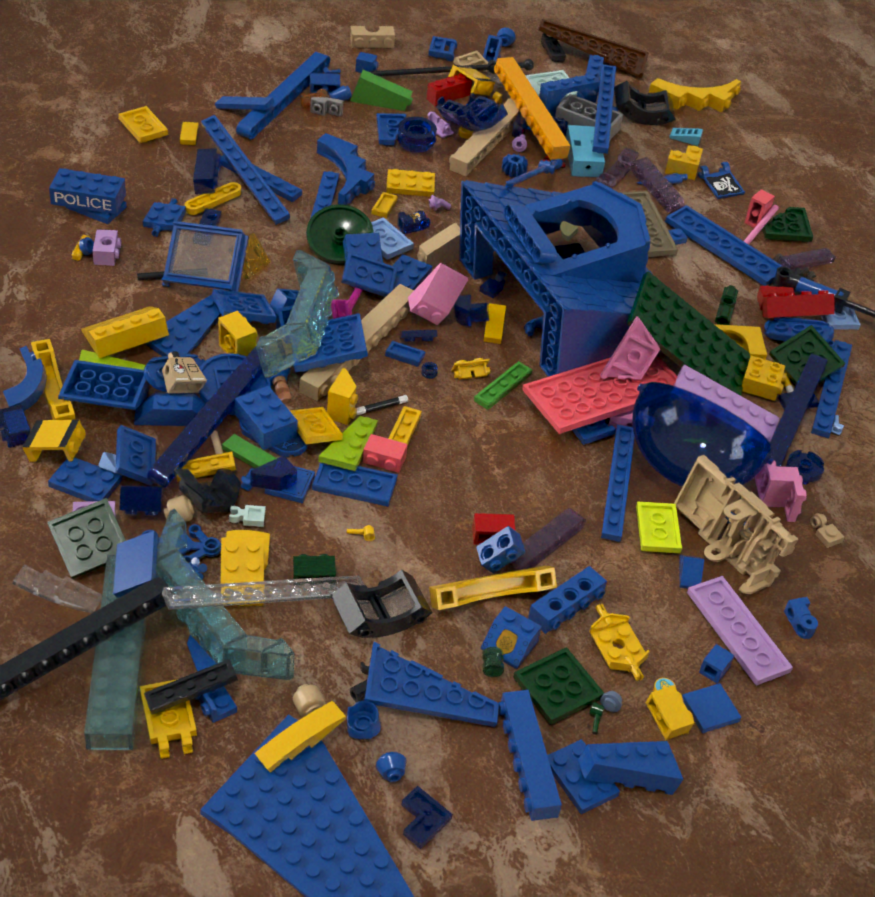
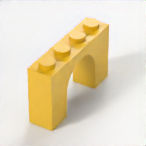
[714,324,767,360]

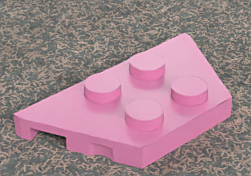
[600,316,660,379]

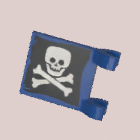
[698,162,745,199]

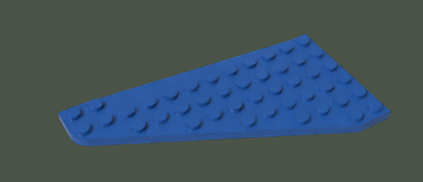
[200,714,414,897]

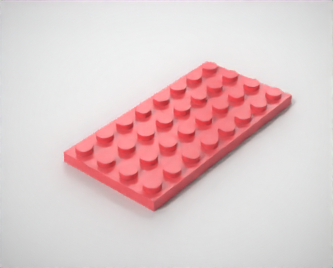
[523,355,678,434]

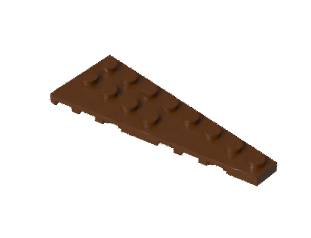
[538,19,649,78]

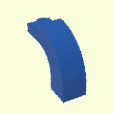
[3,346,47,415]

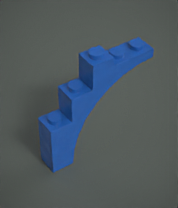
[317,133,375,205]

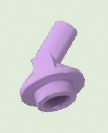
[512,134,527,152]
[429,195,451,211]

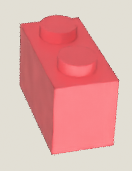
[744,189,775,228]
[363,434,408,473]

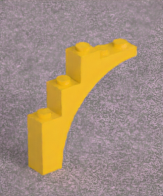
[649,78,741,113]

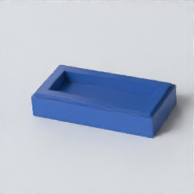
[385,341,425,367]

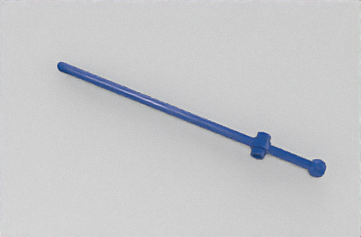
[505,159,563,188]

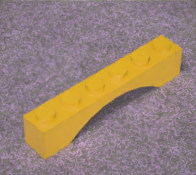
[31,339,76,420]
[429,565,557,610]

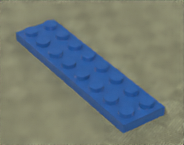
[665,205,784,286]

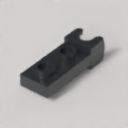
[541,33,566,62]

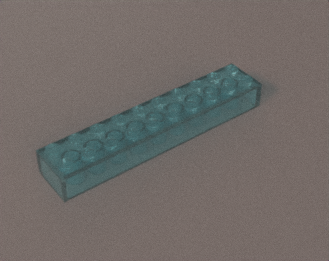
[84,555,147,750]

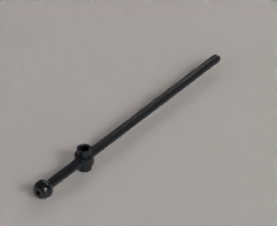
[368,59,534,76]

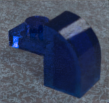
[453,295,490,326]

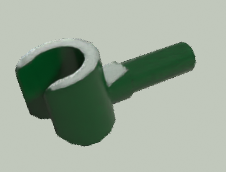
[589,702,604,734]

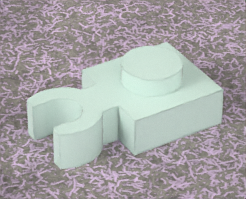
[229,505,266,527]

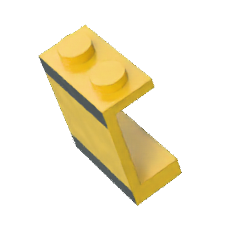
[448,64,495,95]
[22,420,86,462]

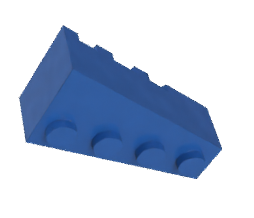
[578,741,683,795]

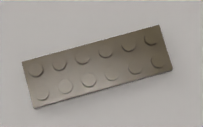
[623,191,678,257]

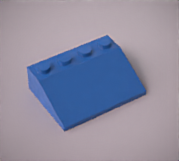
[58,360,150,410]

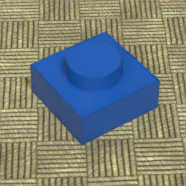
[668,229,688,245]

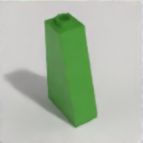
[350,70,413,111]

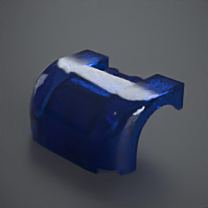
[436,93,508,132]

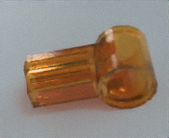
[300,89,331,108]

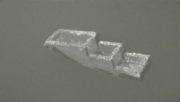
[12,564,104,613]

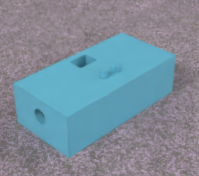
[566,125,605,178]

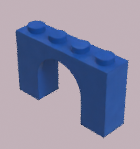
[539,74,600,120]

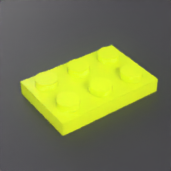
[636,502,682,553]

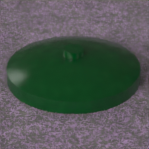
[306,204,374,265]

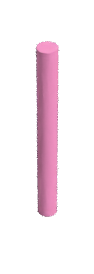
[744,205,779,244]

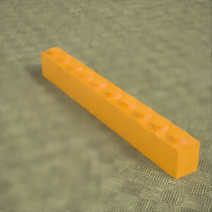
[494,57,571,160]

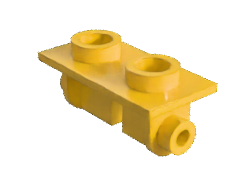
[451,358,490,380]

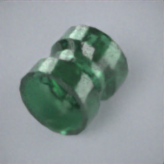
[482,647,504,677]

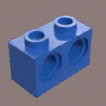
[476,526,526,574]

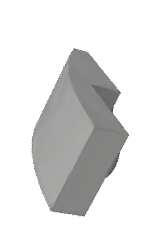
[310,97,344,117]

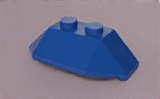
[134,391,213,427]

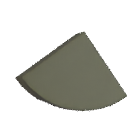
[560,221,578,241]

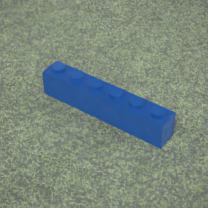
[498,690,562,821]

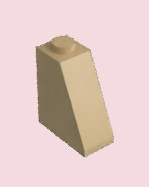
[417,223,460,267]

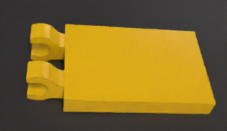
[140,680,197,759]

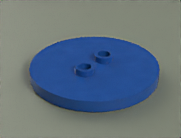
[198,353,271,415]

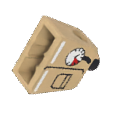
[162,351,207,393]

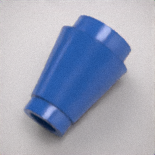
[328,85,352,101]

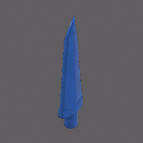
[637,173,688,185]
[187,635,218,671]

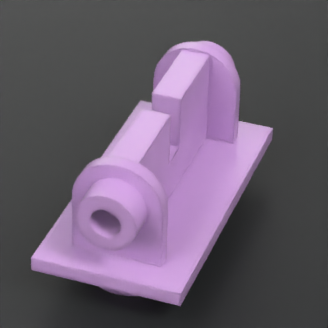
[423,112,454,138]

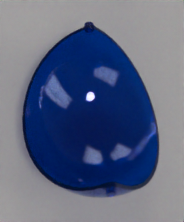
[632,382,775,487]

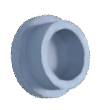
[600,691,622,712]

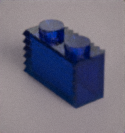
[0,405,30,448]

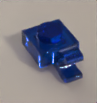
[479,271,506,299]

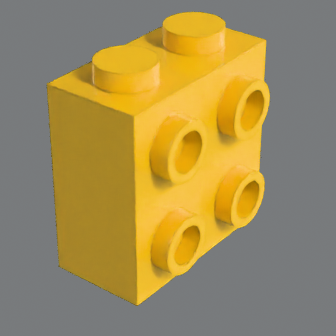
[742,356,787,401]

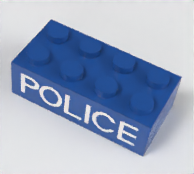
[49,168,126,214]

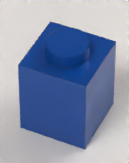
[355,52,379,73]
[699,644,735,684]

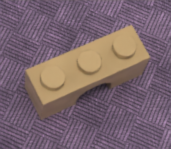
[350,26,395,48]

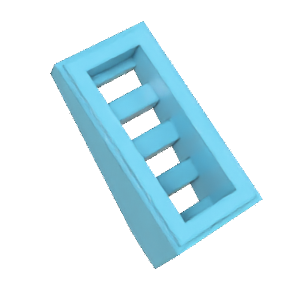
[669,128,703,146]

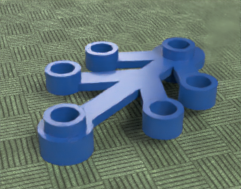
[142,522,221,568]

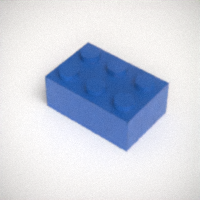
[235,386,298,450]

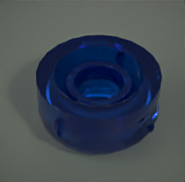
[398,117,437,152]

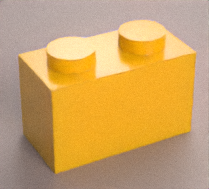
[645,685,695,740]

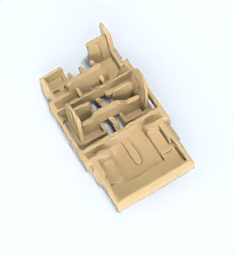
[674,455,798,595]

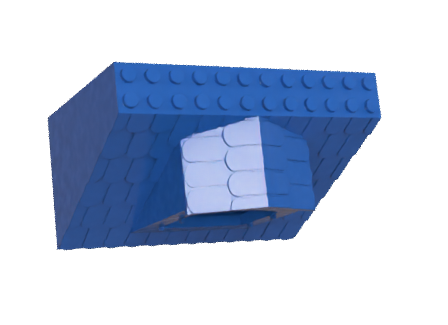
[459,180,661,377]

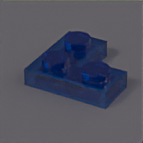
[401,785,453,849]

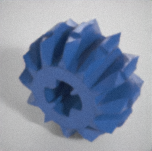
[502,153,528,177]

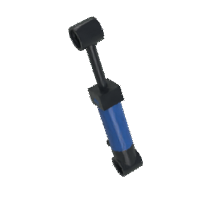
[773,267,875,318]

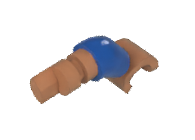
[269,349,296,403]

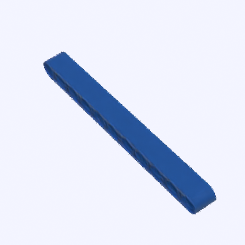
[236,52,330,139]

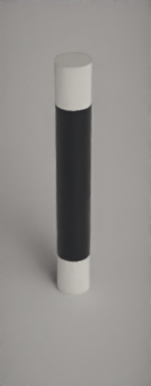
[356,395,408,416]

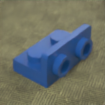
[194,686,237,723]

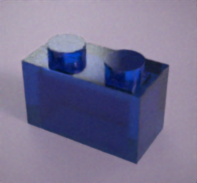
[119,485,164,515]

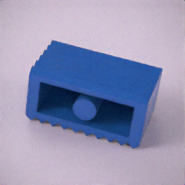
[309,73,340,96]

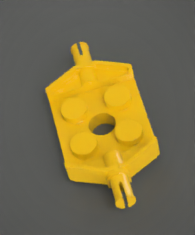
[590,604,650,681]

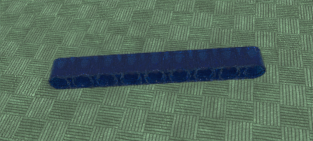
[766,353,828,467]

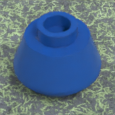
[497,28,516,47]
[375,752,407,782]

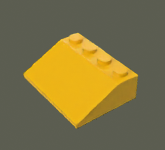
[81,306,169,358]

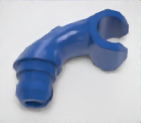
[524,316,544,336]

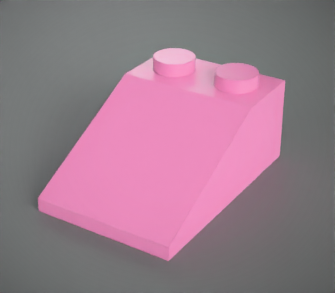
[408,263,468,325]

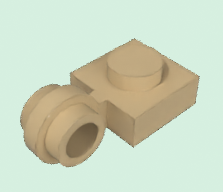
[810,513,844,548]

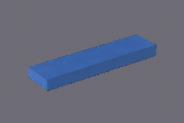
[215,96,274,110]

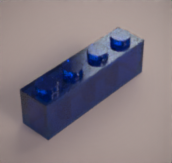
[193,148,221,194]

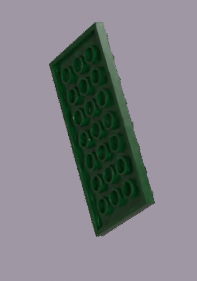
[627,271,751,396]

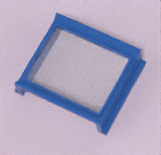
[162,221,249,292]

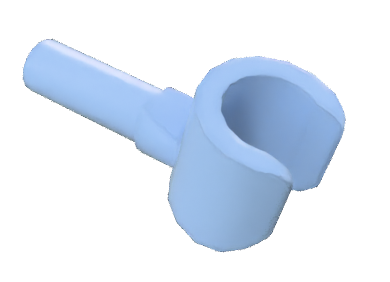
[831,415,844,435]

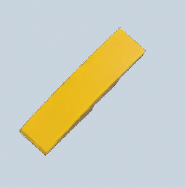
[255,701,347,773]

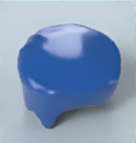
[347,701,381,739]

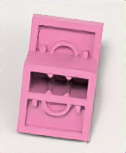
[755,452,806,522]

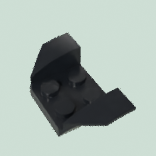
[174,469,241,513]

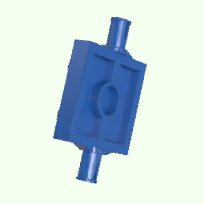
[142,198,186,237]

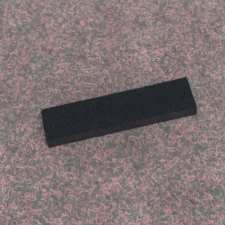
[144,659,238,715]

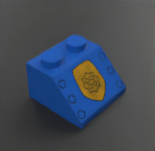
[481,606,542,669]

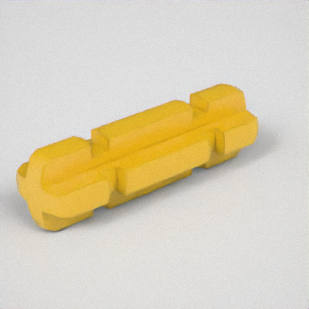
[71,235,90,261]

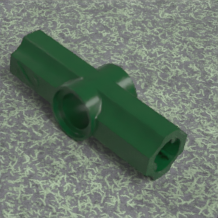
[715,285,738,325]

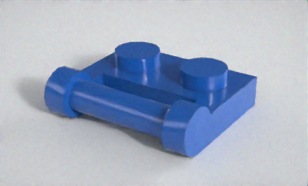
[428,36,458,61]

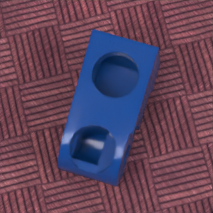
[784,597,818,639]

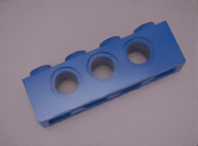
[528,566,607,634]

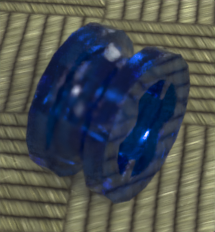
[421,362,438,379]

